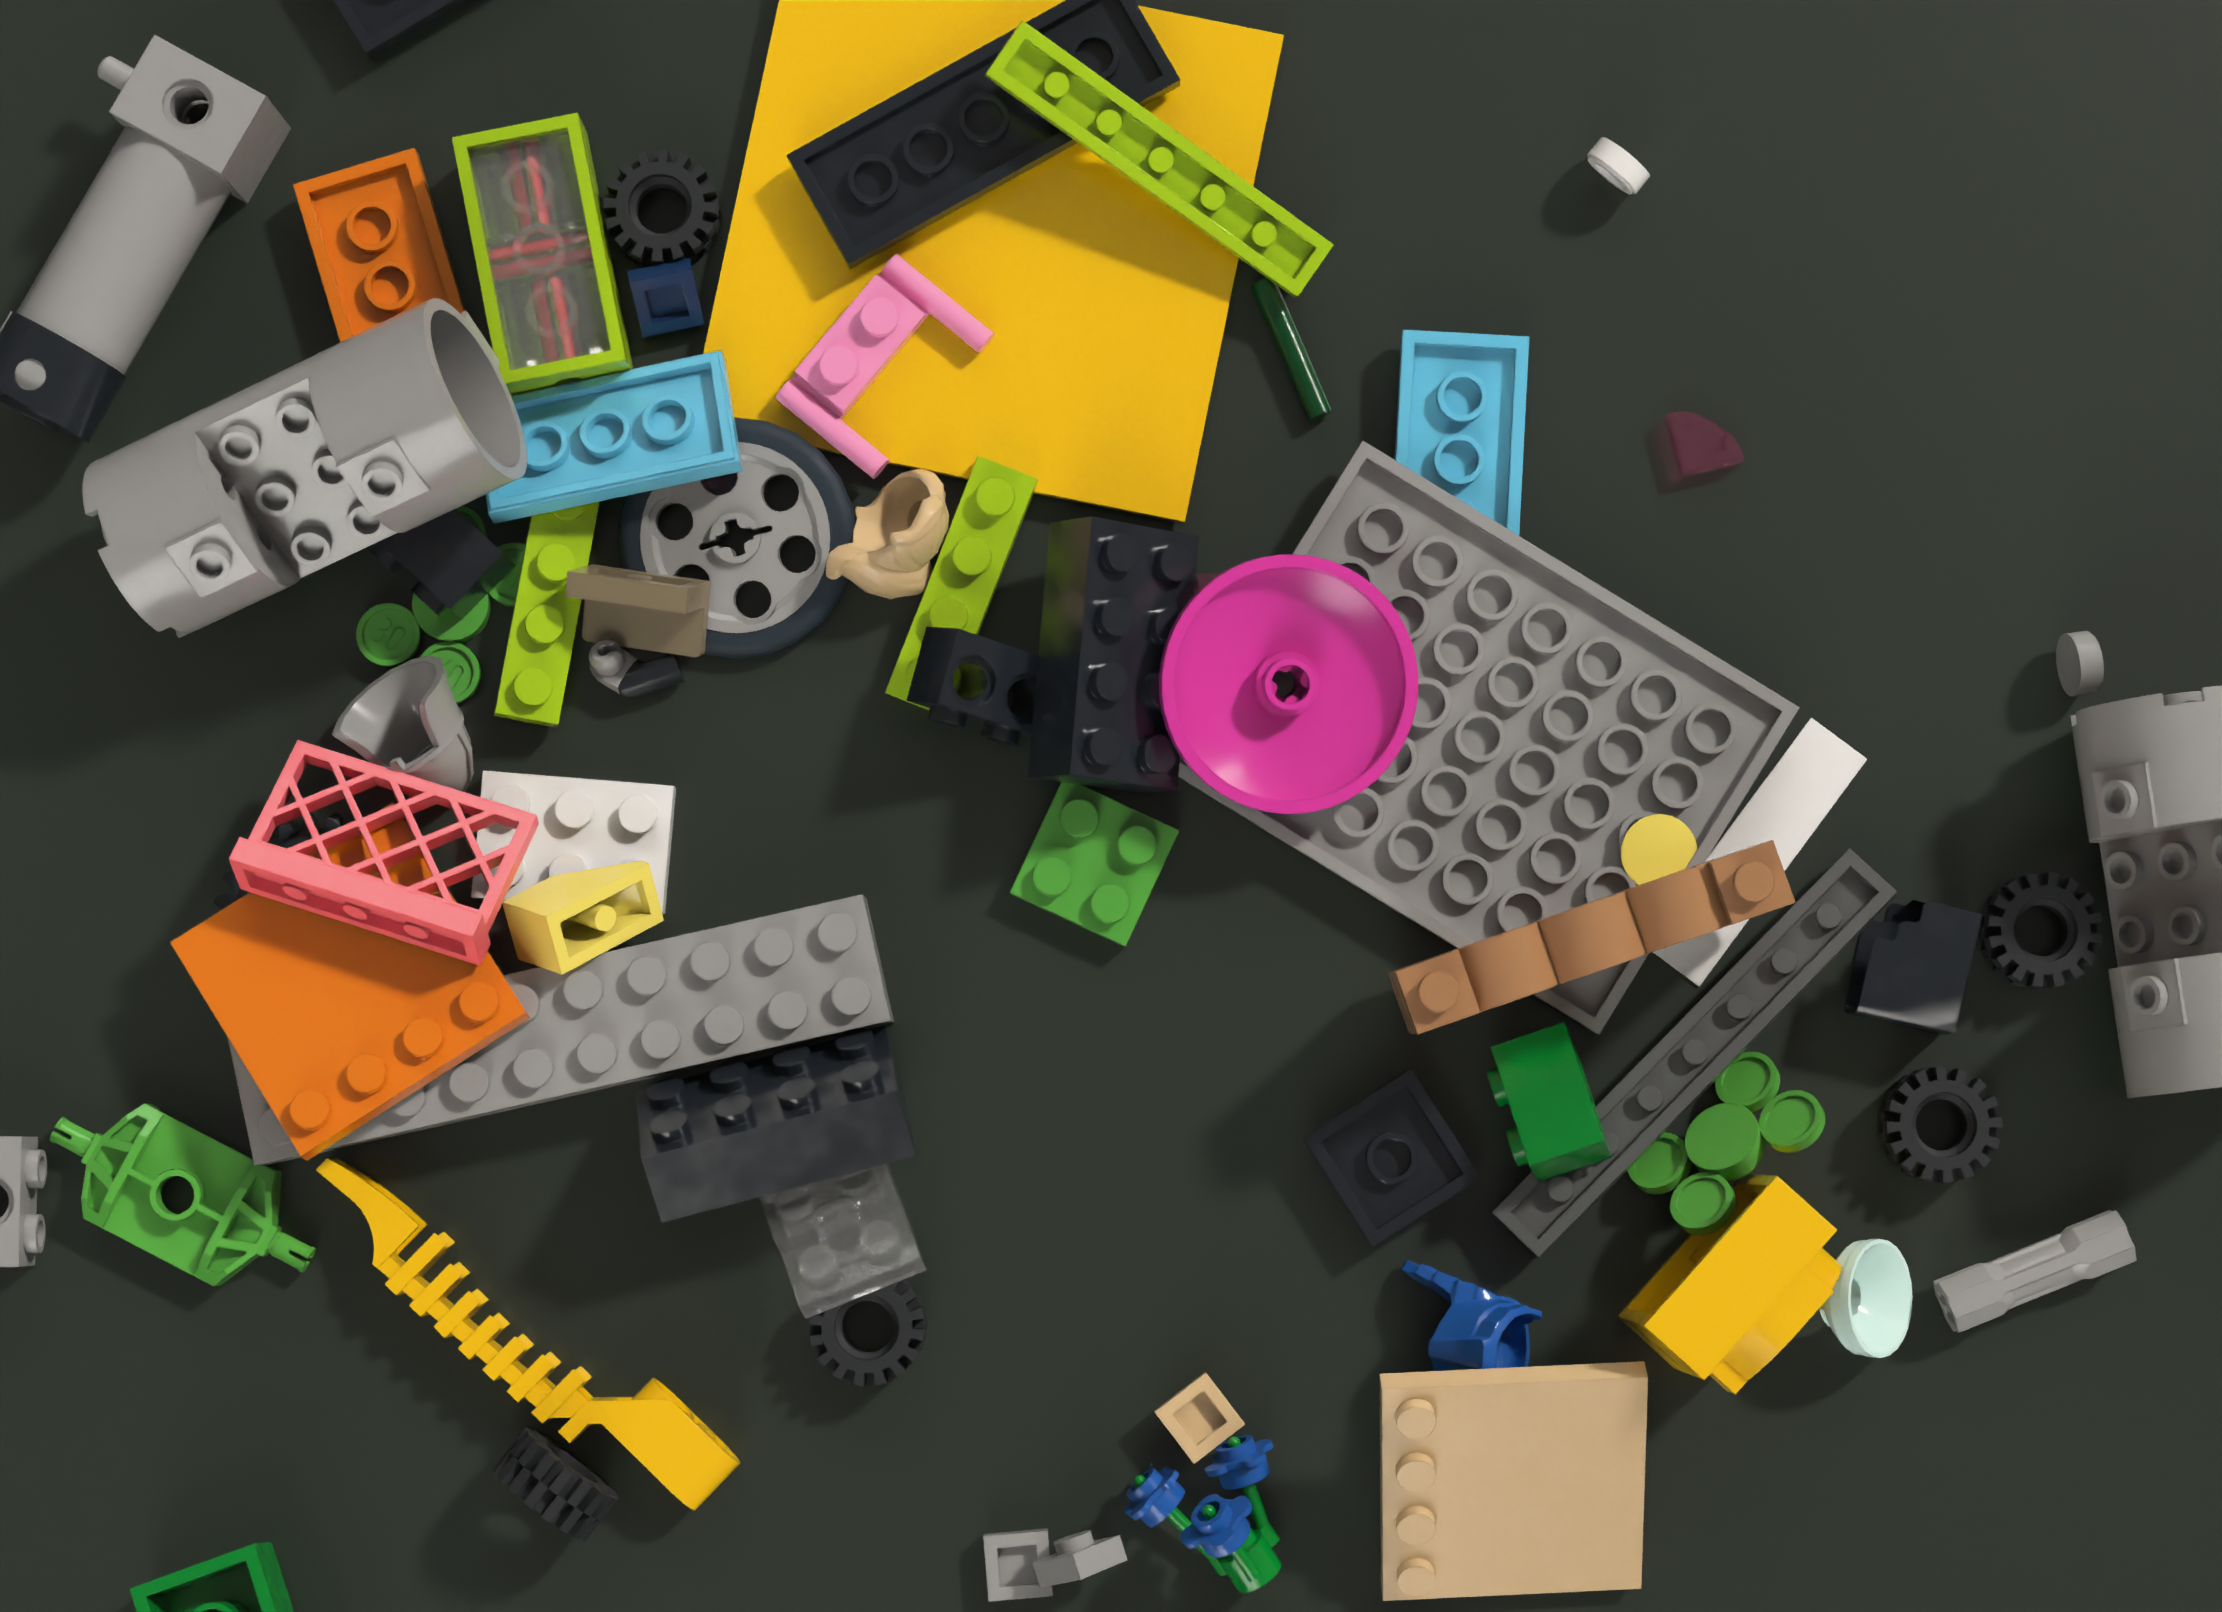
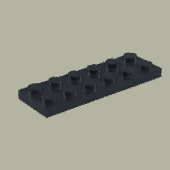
[786,0,1180,269]

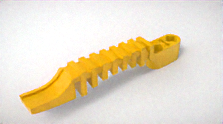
[316,1158,740,1510]

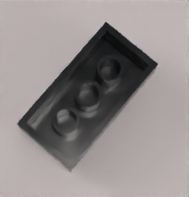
[1028,516,1199,793]
[636,1026,916,1223]

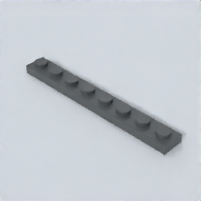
[1492,848,1897,1260]

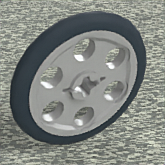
[617,417,855,659]

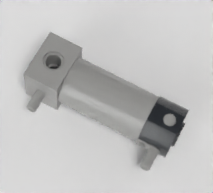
[0,35,291,444]

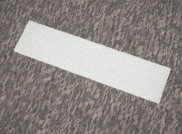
[1653,718,1867,986]

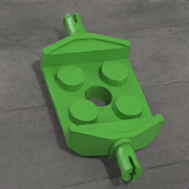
[49,1103,316,1287]

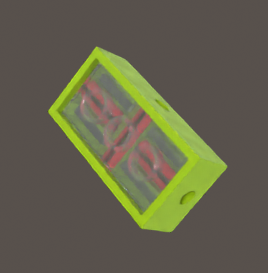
[452,113,633,395]

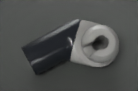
[589,639,684,699]

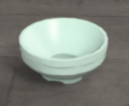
[1819,1239,1913,1358]

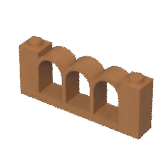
[1388,840,1796,1035]

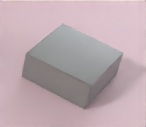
[983,1528,1053,1602]

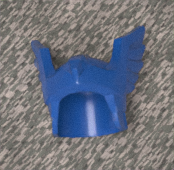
[1401,1260,1542,1371]

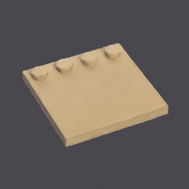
[1380,1361,1648,1601]

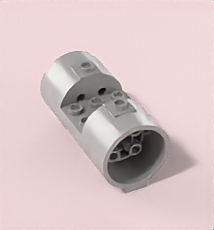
[82,298,527,638]
[2070,685,2222,1098]

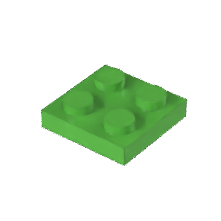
[1010,782,1179,947]

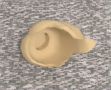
[826,469,949,599]

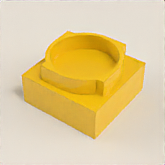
[1617,1174,1842,1394]

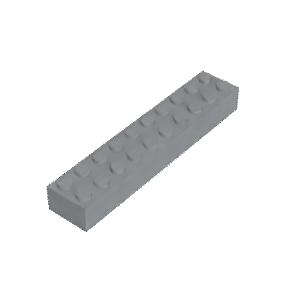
[228,894,894,1165]

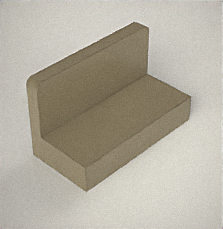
[565,564,711,657]

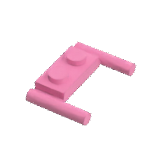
[775,254,995,479]

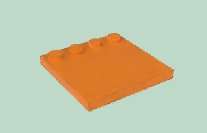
[170,802,530,1161]

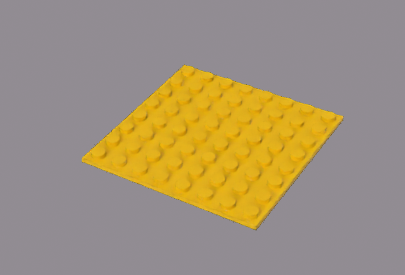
[703,0,1284,524]

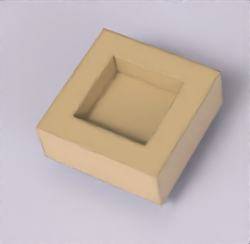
[1154,1371,1245,1464]

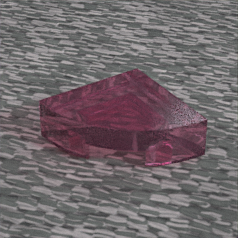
[1665,412,1745,478]

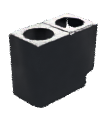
[1844,899,1983,1035]

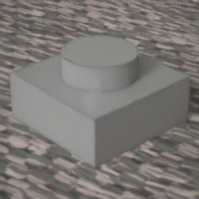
[1032,1530,1127,1588]

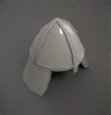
[332,655,474,792]

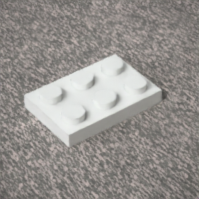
[471,771,676,914]

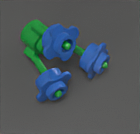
[1124,1435,1282,1593]

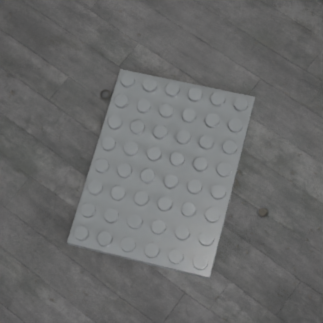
[1178,441,1800,1035]

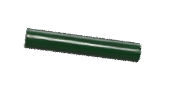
[1251,278,1332,421]

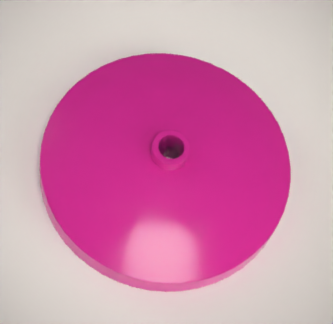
[1159,554,1418,814]

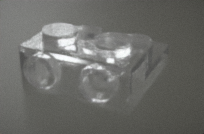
[760,1164,927,1319]

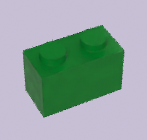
[1487,1022,1612,1182]

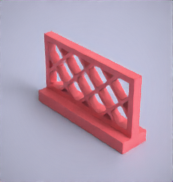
[229,740,539,966]

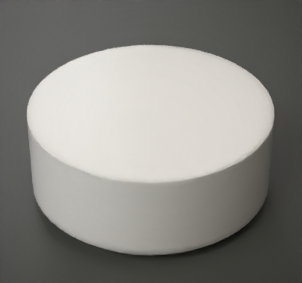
[1587,137,1650,195]

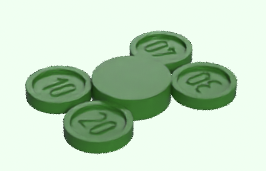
[356,506,526,705]
[1628,1052,1825,1235]

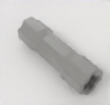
[1933,1210,2137,1333]

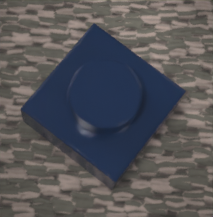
[628,258,705,337]

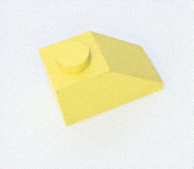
[502,861,664,975]

